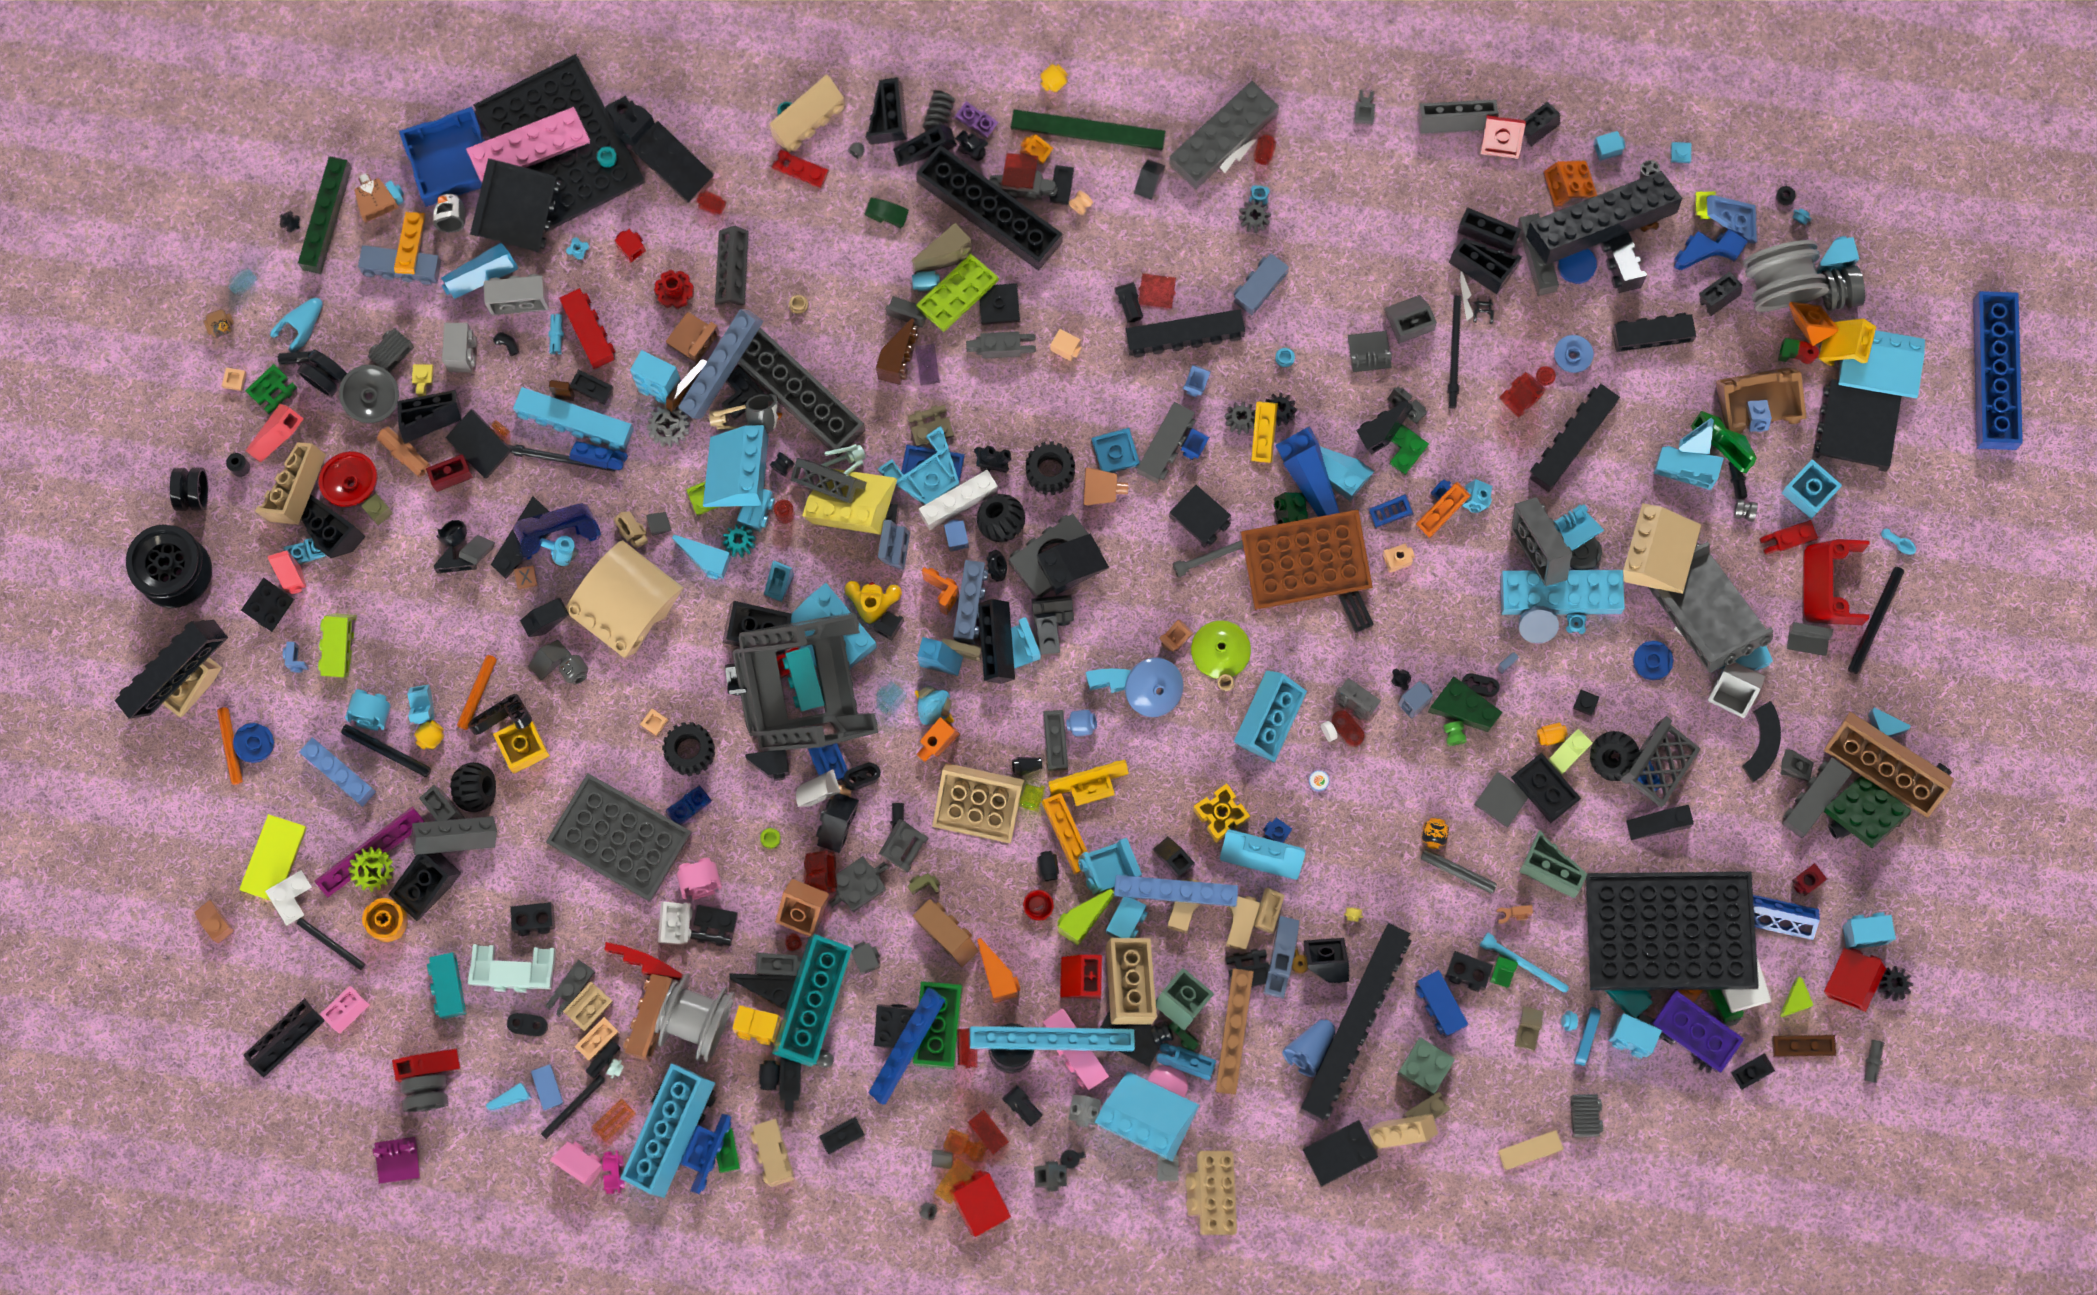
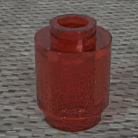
[1253,135,1277,165]
[696,190,727,215]
[773,499,795,524]

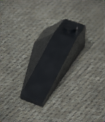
[300,494,366,558]

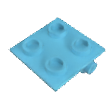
[1554,504,1604,551]

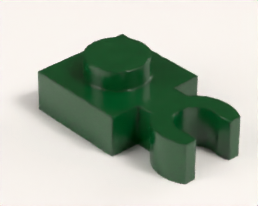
[1168,1022,1201,1050]

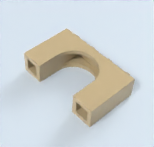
[1167,878,1260,952]

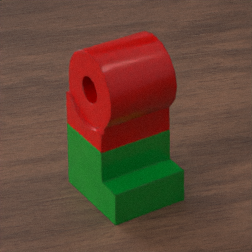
[1778,338,1819,364]

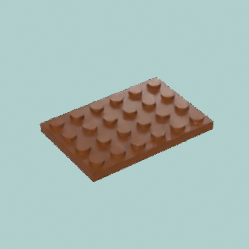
[1240,510,1373,610]

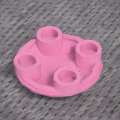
[1148,1065,1188,1097]

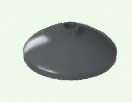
[339,365,399,423]

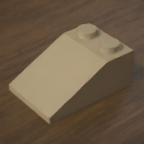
[163,658,222,718]

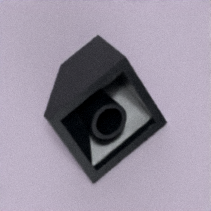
[1304,938,1349,983]

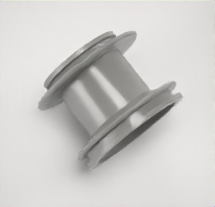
[655,973,735,1063]

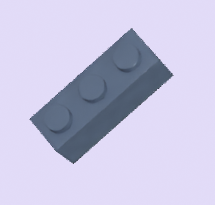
[1233,253,1289,316]

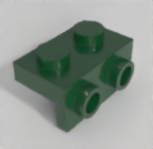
[1274,492,1308,524]

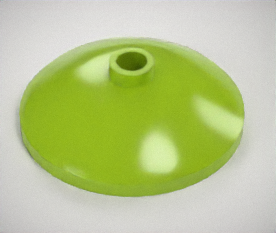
[1191,620,1251,679]

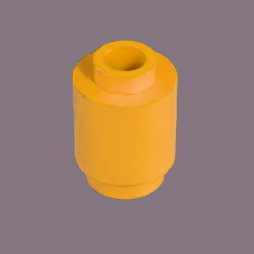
[1536,722,1568,746]

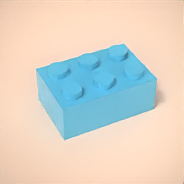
[630,350,681,405]

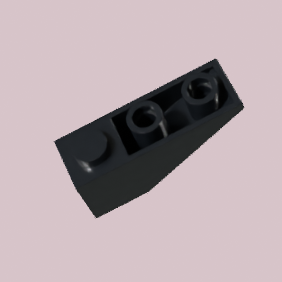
[1356,400,1413,454]

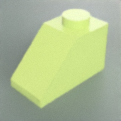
[1548,729,1593,775]

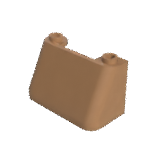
[1716,368,1807,434]

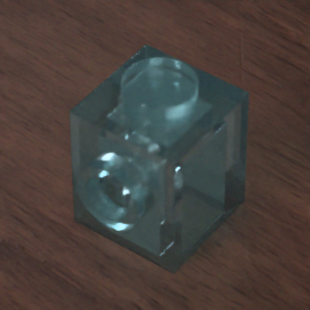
[876,681,907,715]

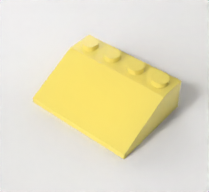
[802,468,897,535]

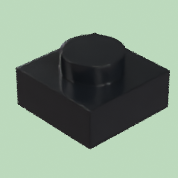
[1573,689,1599,716]

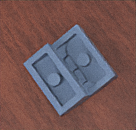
[878,520,910,570]

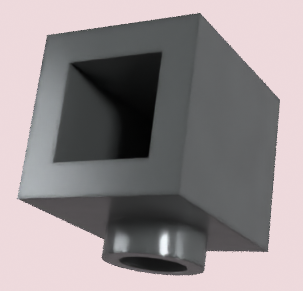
[851,942,880,975]

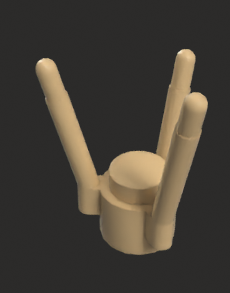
[709,405,746,430]

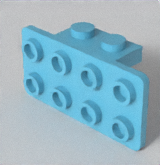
[1220,830,1306,880]

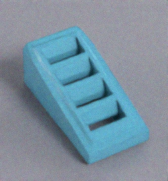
[486,1083,532,1110]

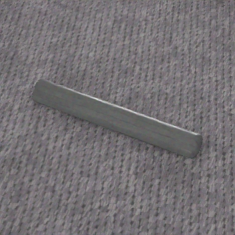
[1421,849,1497,894]

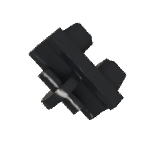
[955,131,989,161]
[974,445,1012,473]

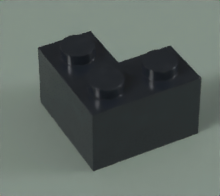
[816,793,859,853]

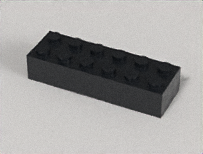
[114,619,228,719]

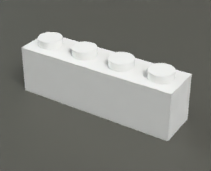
[919,470,998,530]

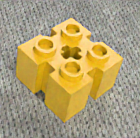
[1193,784,1250,843]
[732,1005,782,1046]

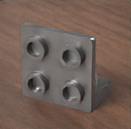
[1334,678,1381,721]

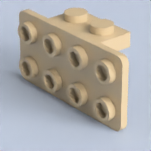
[1185,1151,1237,1235]

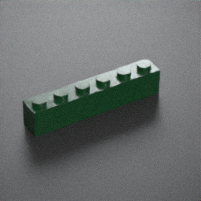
[298,156,352,274]

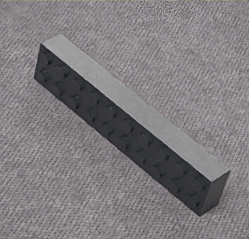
[1299,923,1412,1123]

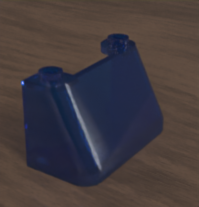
[513,503,601,561]

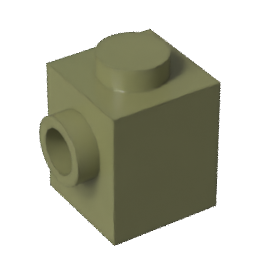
[361,493,393,526]

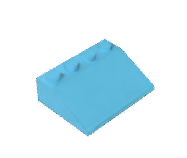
[1838,330,1925,399]
[703,425,769,507]
[790,583,877,670]
[1095,1071,1200,1161]

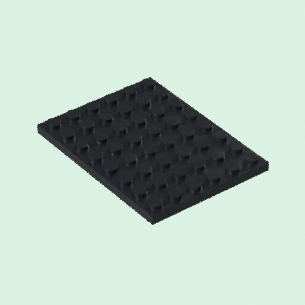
[473,54,645,233]
[1586,871,1759,991]

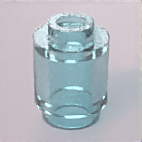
[228,268,258,296]

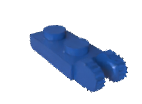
[570,441,628,470]

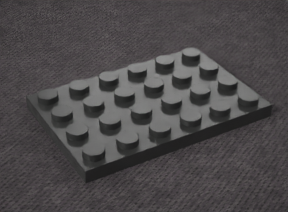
[546,773,692,902]

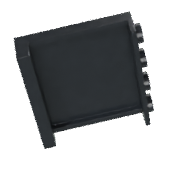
[470,158,561,253]
[1813,379,1902,472]

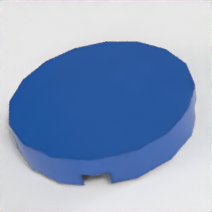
[1558,249,1597,284]
[1633,641,1674,681]
[233,723,274,763]

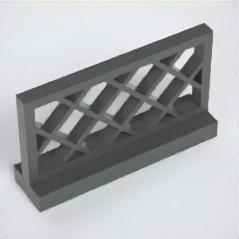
[1620,716,1701,807]

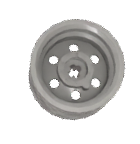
[1743,240,1829,312]

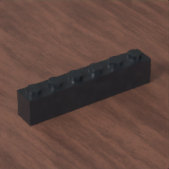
[1125,309,1245,358]
[1530,384,1620,492]

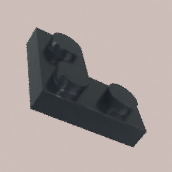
[722,367,765,420]

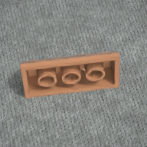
[623,974,674,1062]

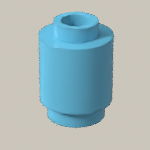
[912,271,940,292]

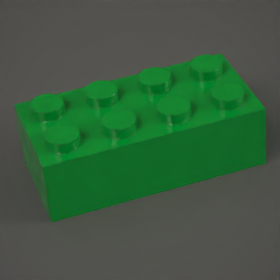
[913,981,963,1070]

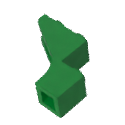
[1691,411,1757,474]

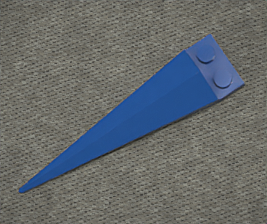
[1275,426,1340,517]

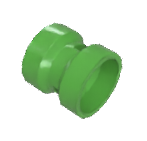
[1443,721,1467,746]

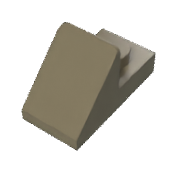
[1514,1006,1543,1051]

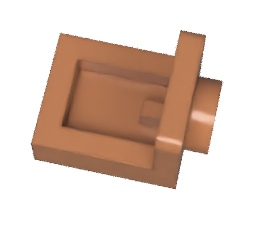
[1159,619,1194,652]

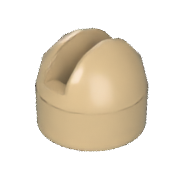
[1218,674,1235,691]

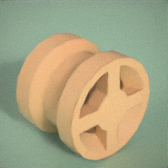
[1069,191,1093,215]

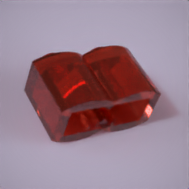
[804,850,837,893]

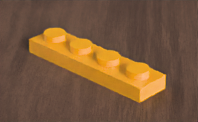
[394,212,425,274]
[1041,793,1088,875]

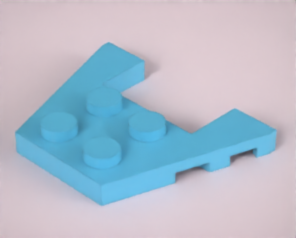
[878,426,959,505]

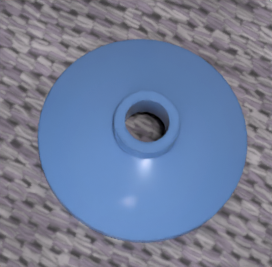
[1554,335,1594,373]

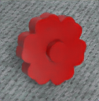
[654,270,694,309]

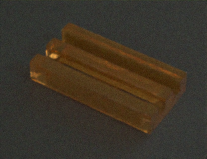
[592,1099,636,1142]

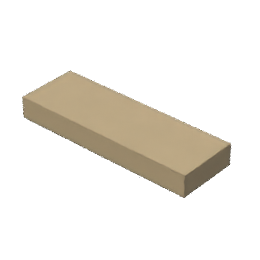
[1498,1130,1564,1171]

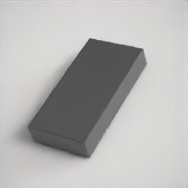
[459,535,495,565]

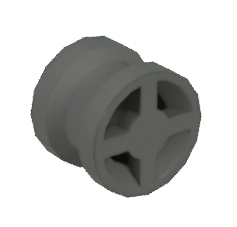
[1640,160,1660,179]

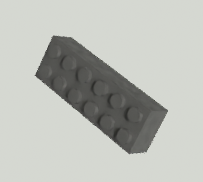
[1169,81,1279,190]

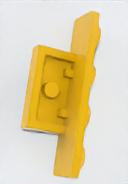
[1048,760,1129,806]

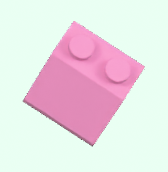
[550,1141,603,1187]

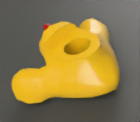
[844,581,902,624]

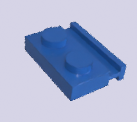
[808,743,848,781]

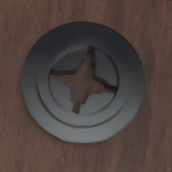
[986,550,1007,582]

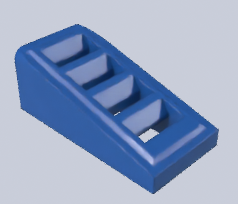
[1369,494,1414,527]

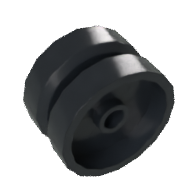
[297,349,347,397]
[170,467,208,511]
[988,1023,1034,1074]

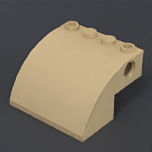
[566,540,683,658]

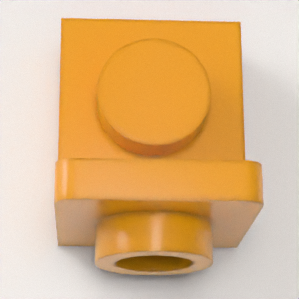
[1019,134,1053,164]

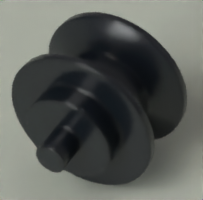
[280,211,300,233]

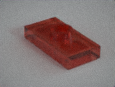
[968,1109,1009,1155]

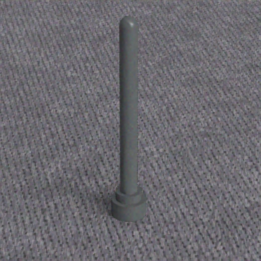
[1172,540,1243,578]

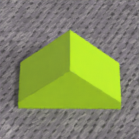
[1779,976,1814,1018]

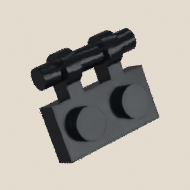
[690,905,738,947]
[1225,949,1269,987]

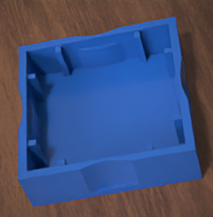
[399,107,485,207]

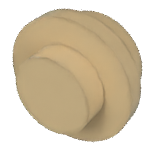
[789,295,808,314]

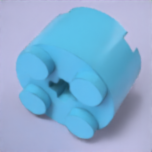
[345,689,391,731]

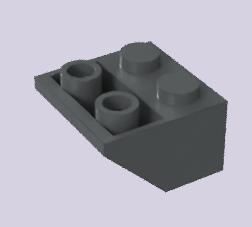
[1384,295,1437,344]

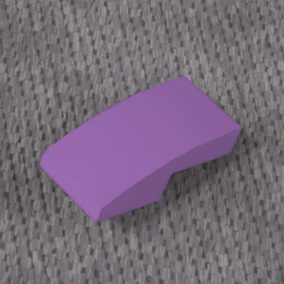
[954,101,998,138]

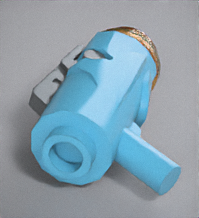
[539,536,579,567]

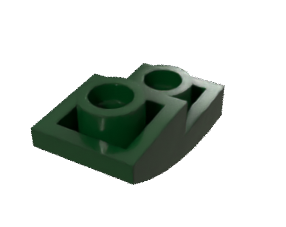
[864,197,909,229]

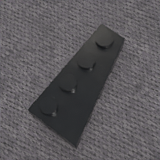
[491,496,561,579]

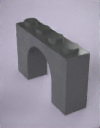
[1009,513,1101,598]

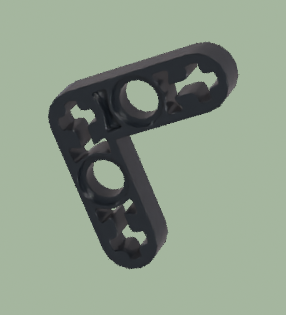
[468,694,532,735]

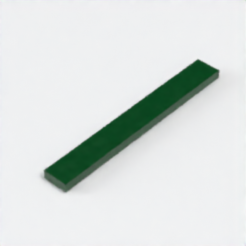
[1011,109,1166,151]

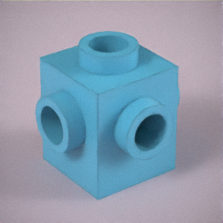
[1462,479,1493,513]

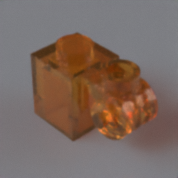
[943,1128,988,1162]

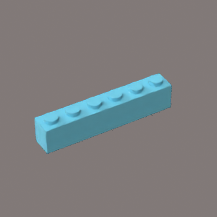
[513,387,634,450]

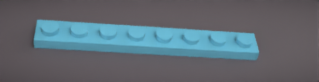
[969,1026,1135,1051]

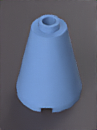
[1282,1019,1336,1077]

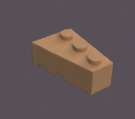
[912,899,979,968]

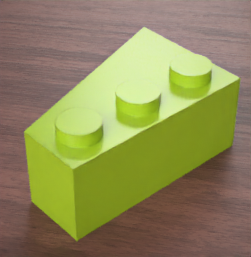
[318,613,357,678]

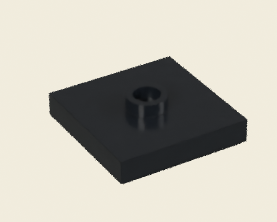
[979,283,1020,325]

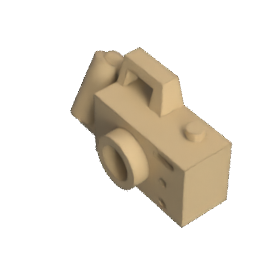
[613,511,648,549]

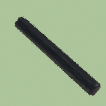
[341,724,431,777]

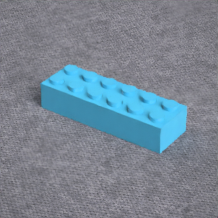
[1500,570,1625,615]
[620,1063,715,1198]

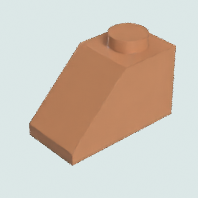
[194,900,235,944]

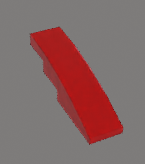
[604,942,684,980]

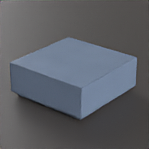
[1498,652,1519,674]

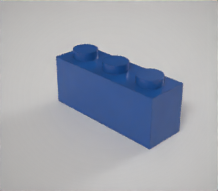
[1415,970,1469,1038]

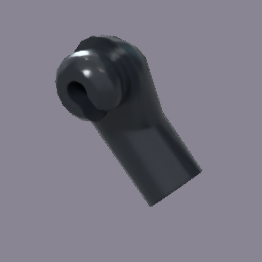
[493,332,519,356]

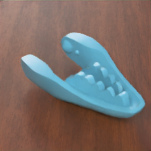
[270,298,323,352]

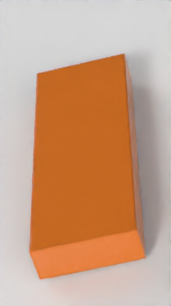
[1416,482,1472,538]

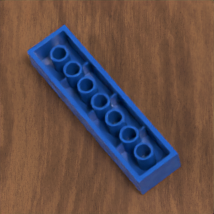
[1973,291,2023,450]

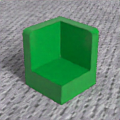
[1490,956,1518,988]

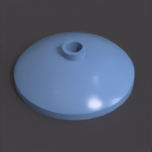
[1125,657,1184,717]

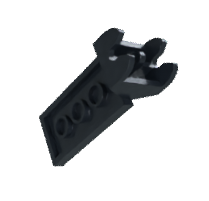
[613,105,714,203]

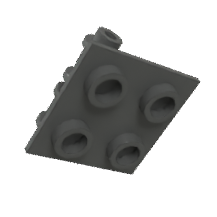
[1348,331,1392,372]

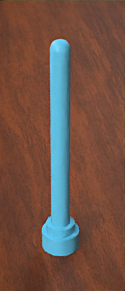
[1479,932,1569,992]

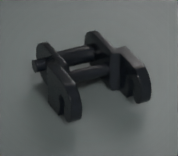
[1473,298,1494,324]

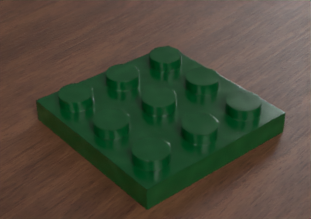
[1824,775,1912,849]

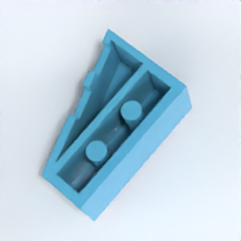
[1654,446,1724,490]

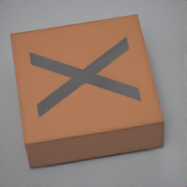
[514,565,538,590]

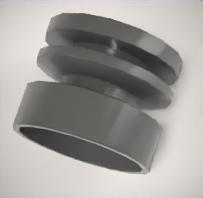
[1821,265,1865,311]

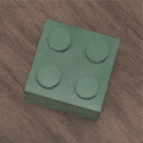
[1155,968,1214,1030]
[1397,1037,1455,1096]

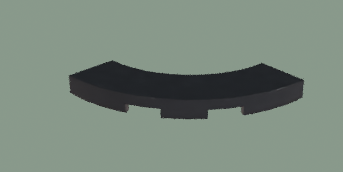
[1742,701,1781,783]

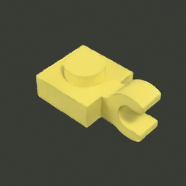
[412,364,434,397]

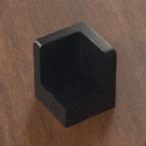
[874,612,904,641]

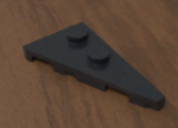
[729,973,796,1010]

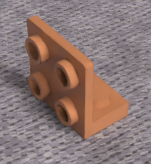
[666,312,720,363]

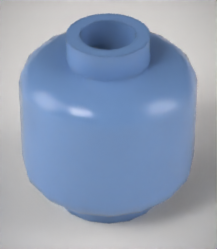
[1066,709,1097,737]

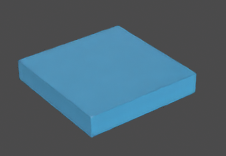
[1091,428,1140,473]

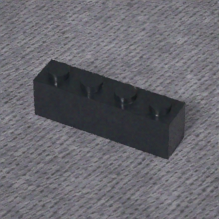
[1612,313,1696,352]
[978,599,1015,684]

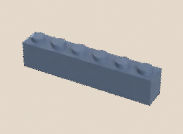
[678,309,764,419]

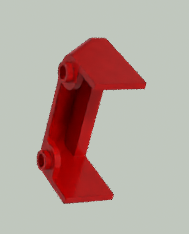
[1803,539,1870,626]

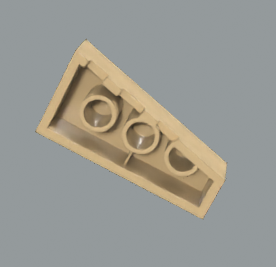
[255,442,326,525]

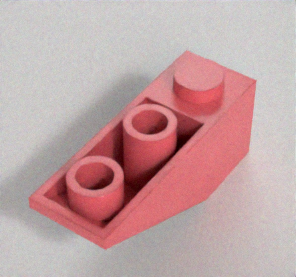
[245,404,304,463]

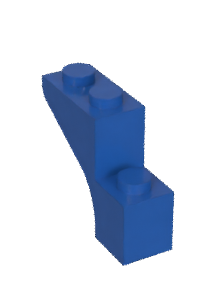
[1674,228,1748,270]

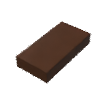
[549,380,575,401]

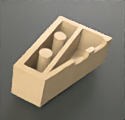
[750,1118,796,1187]

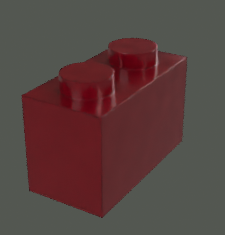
[426,454,473,492]

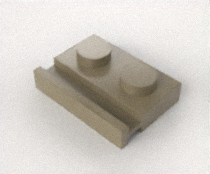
[942,639,982,662]

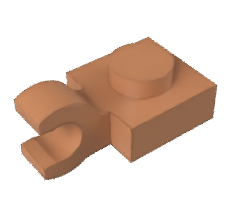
[1496,905,1533,924]

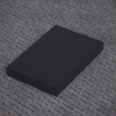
[445,409,513,479]
[1511,753,1581,823]

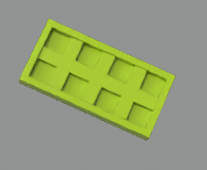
[916,254,999,332]

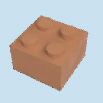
[775,879,829,937]

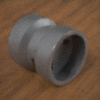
[1733,499,1758,522]

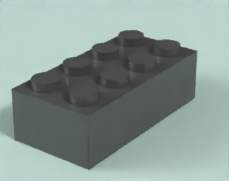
[1511,497,1573,587]

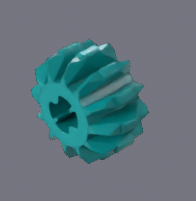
[722,524,756,558]

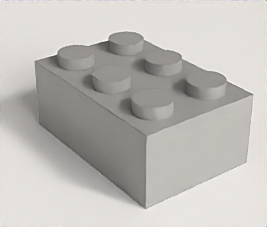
[483,274,549,316]

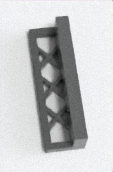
[715,225,749,305]
[790,458,867,503]

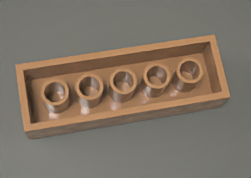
[1823,712,1954,818]

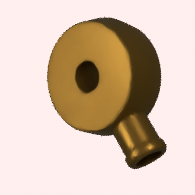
[1291,949,1309,974]

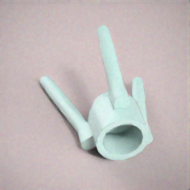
[821,444,866,475]

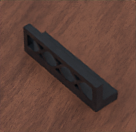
[243,998,325,1078]

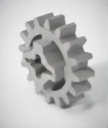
[647,405,690,448]

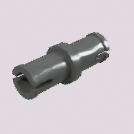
[1864,1040,1885,1083]

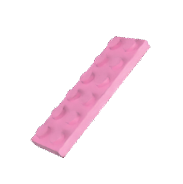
[466,107,590,184]

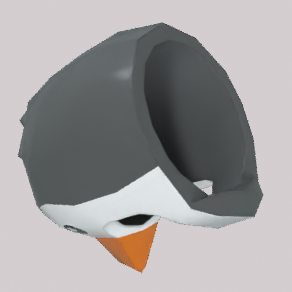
[433,194,466,233]
[745,393,783,433]

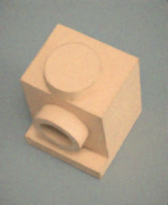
[1382,543,1415,573]

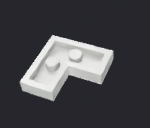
[265,870,312,926]

